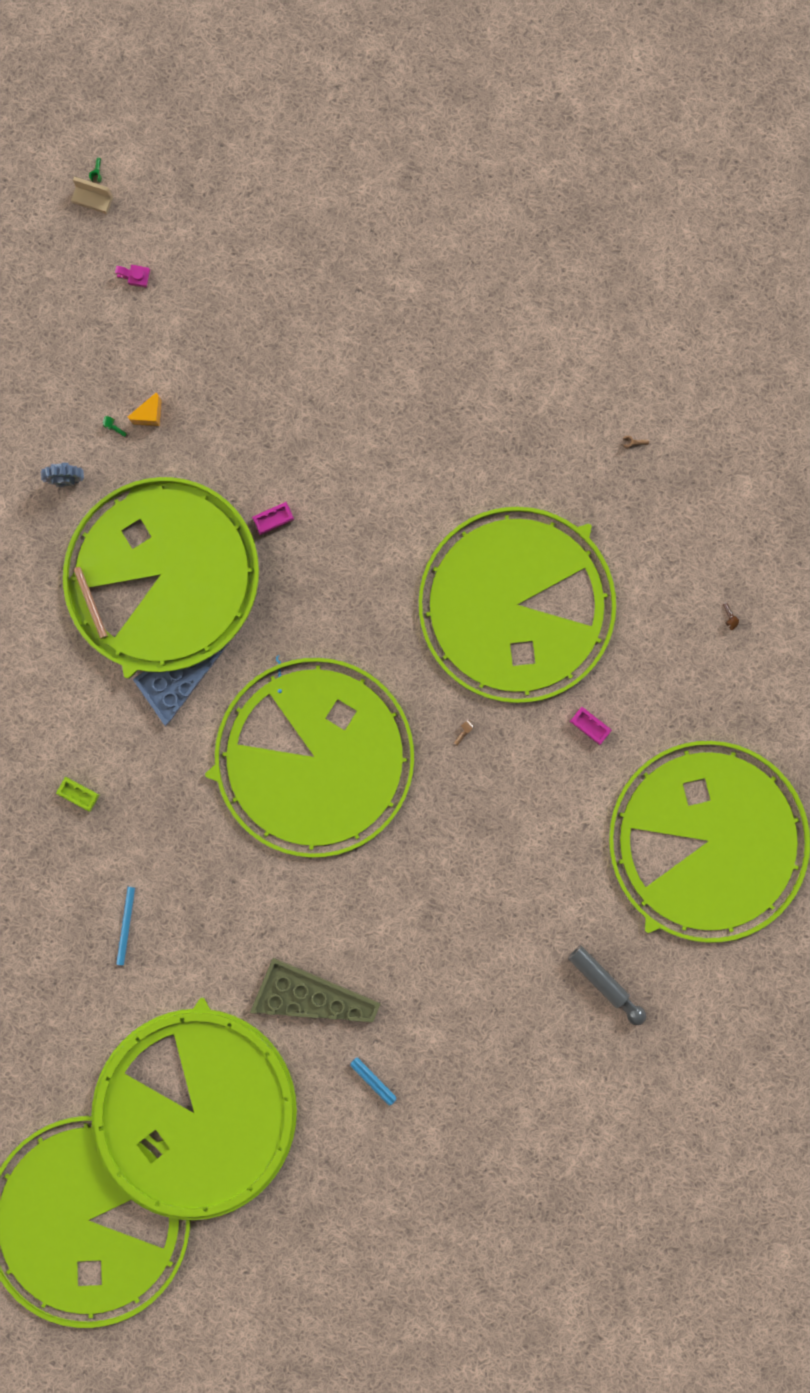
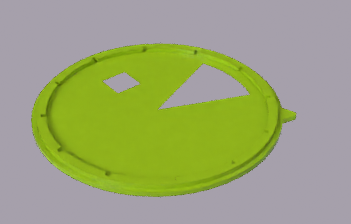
[63,477,259,679]
[418,507,616,703]
[205,658,414,857]
[609,741,810,942]
[91,998,297,1220]
[0,1116,191,1328]

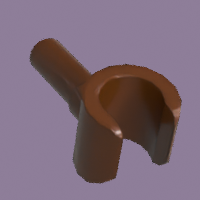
[723,603,739,630]

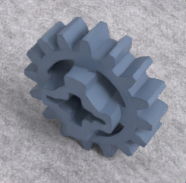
[41,463,84,487]

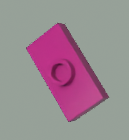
[252,502,295,535]
[569,707,612,746]

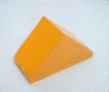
[127,393,162,426]

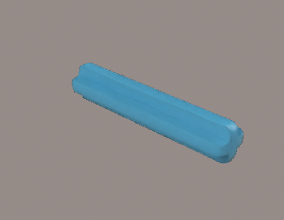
[350,1057,396,1106]

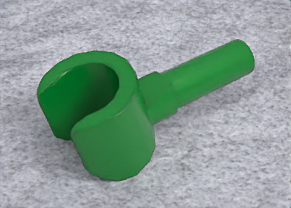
[89,157,102,183]
[103,416,127,437]

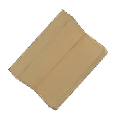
[71,177,113,214]

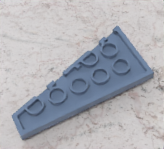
[133,640,232,726]

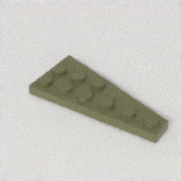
[250,957,381,1022]

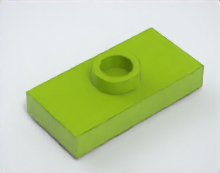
[56,777,100,812]

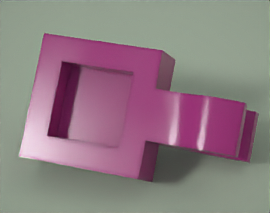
[115,264,150,288]

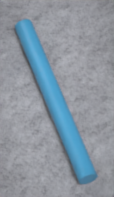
[116,887,135,965]

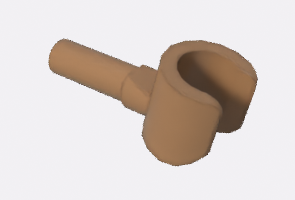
[623,436,649,449]
[454,720,473,746]

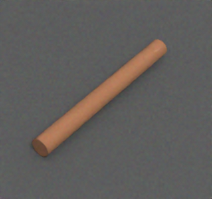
[73,567,108,639]

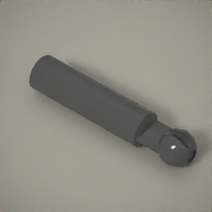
[568,945,646,1025]

